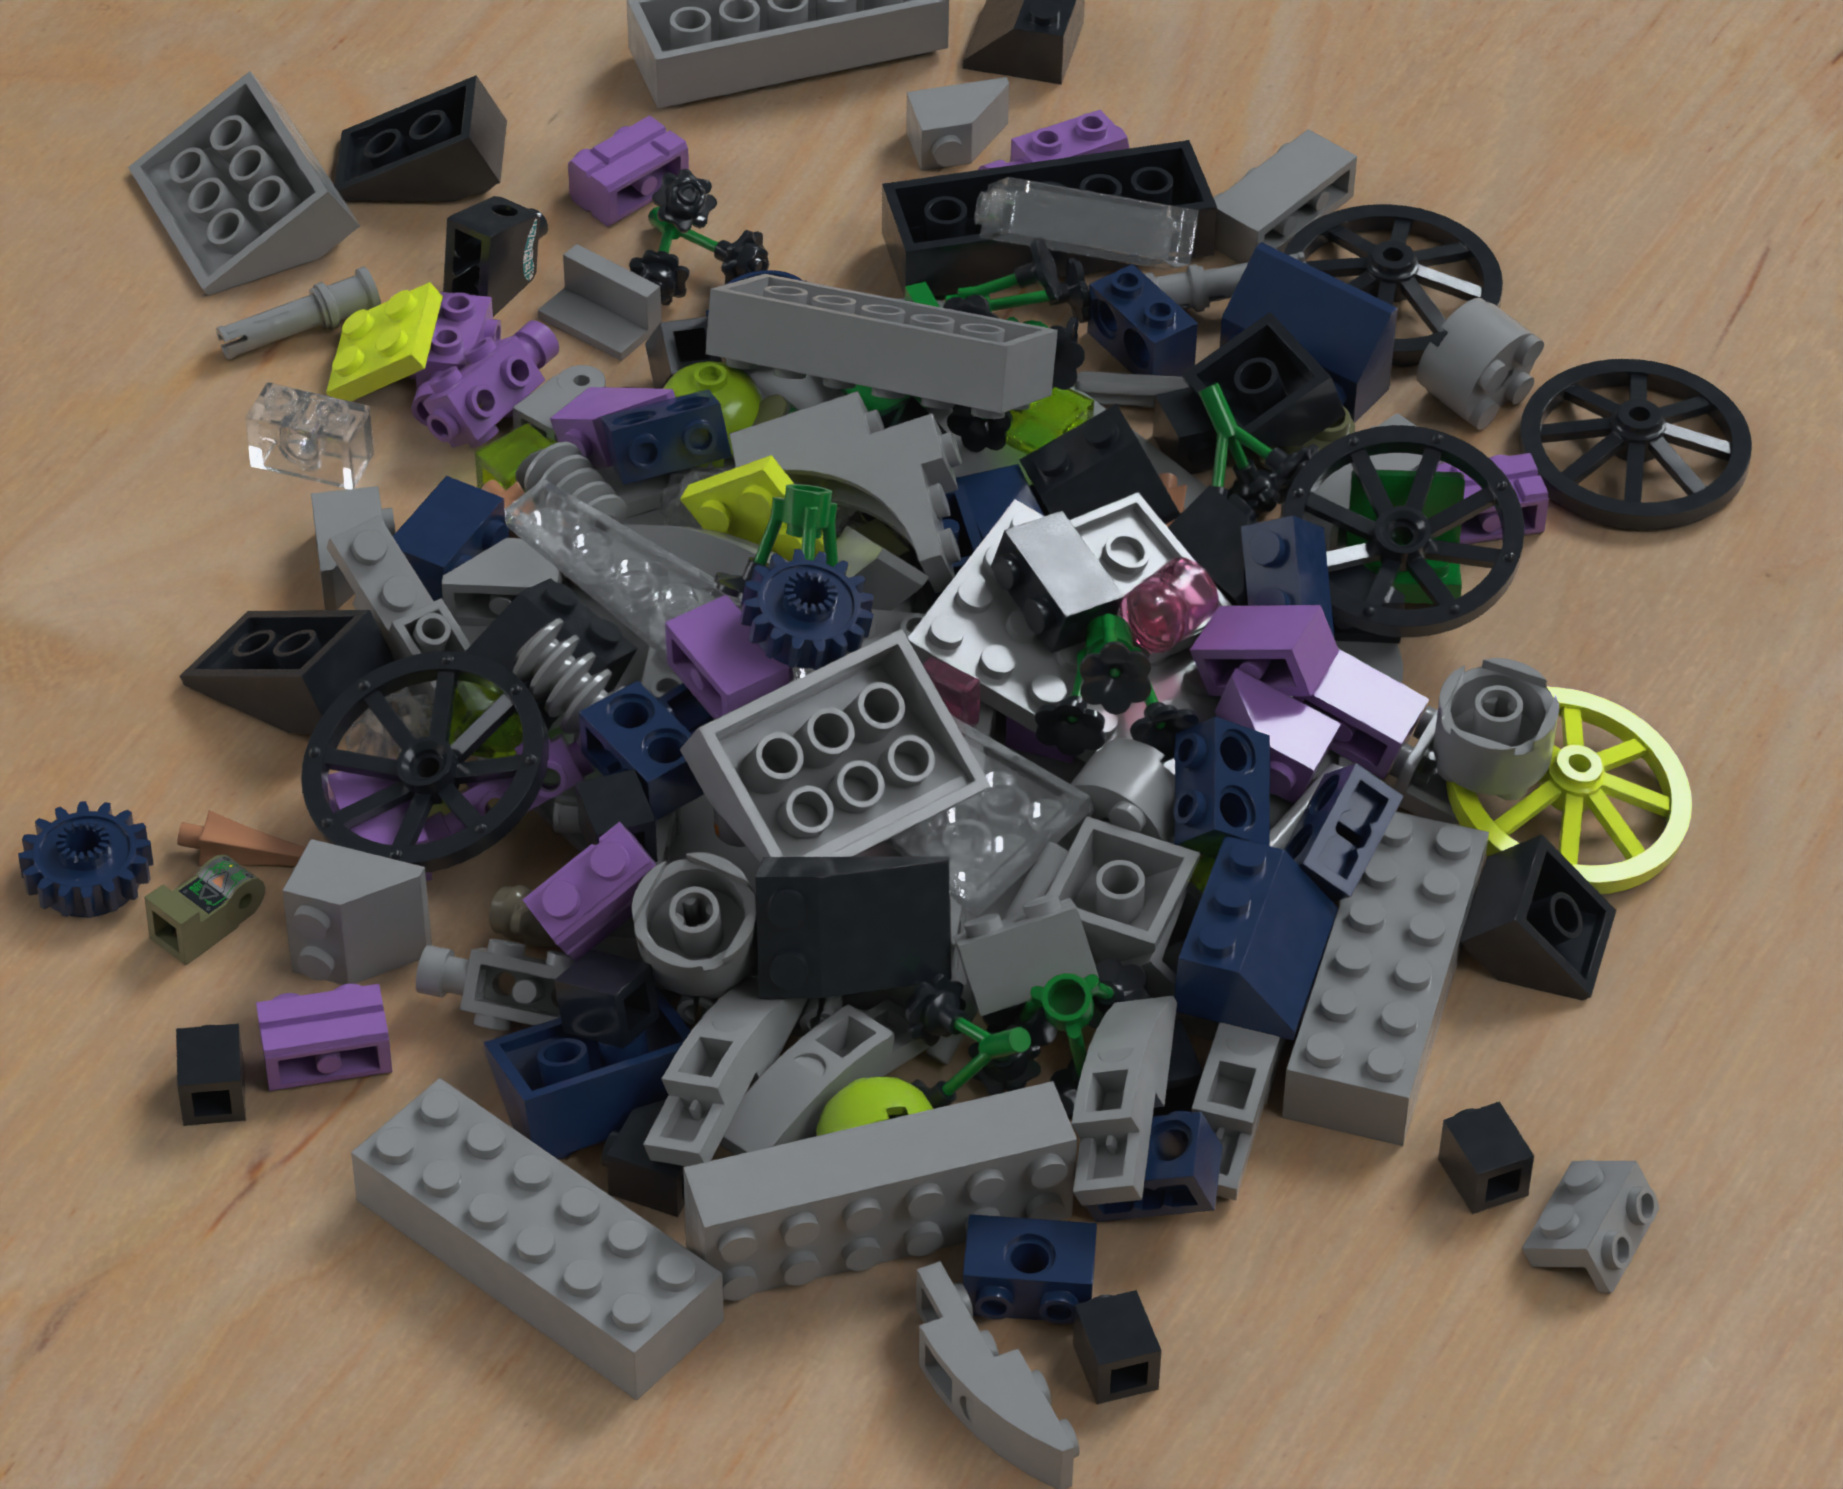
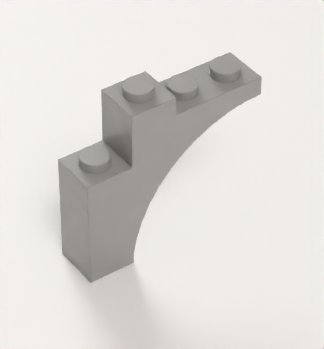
[730,391,962,593]

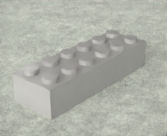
[627,0,949,108]
[705,274,1058,419]
[1282,812,1489,1146]
[351,1078,724,1400]
[684,1081,1077,1301]

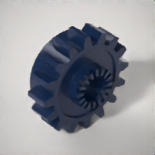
[740,549,874,670]
[18,801,154,918]

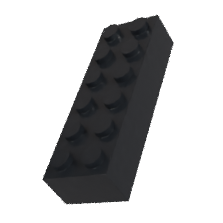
[882,140,1217,298]

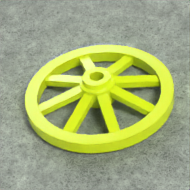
[1446,687,1692,894]

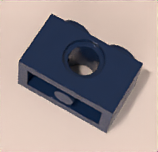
[963,1214,1097,1324]

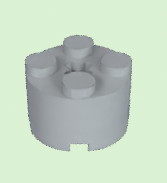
[1417,298,1544,430]
[1433,658,1559,800]
[1057,739,1175,849]
[632,852,758,999]

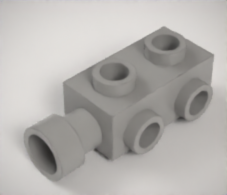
[416,939,575,1031]

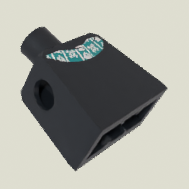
[443,196,548,317]

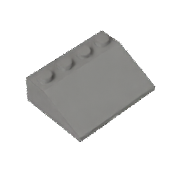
[128,71,360,296]
[680,629,991,863]

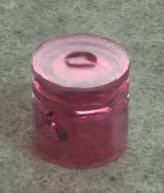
[1120,557,1219,653]

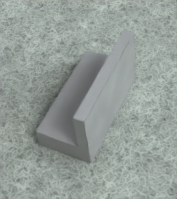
[538,244,662,361]

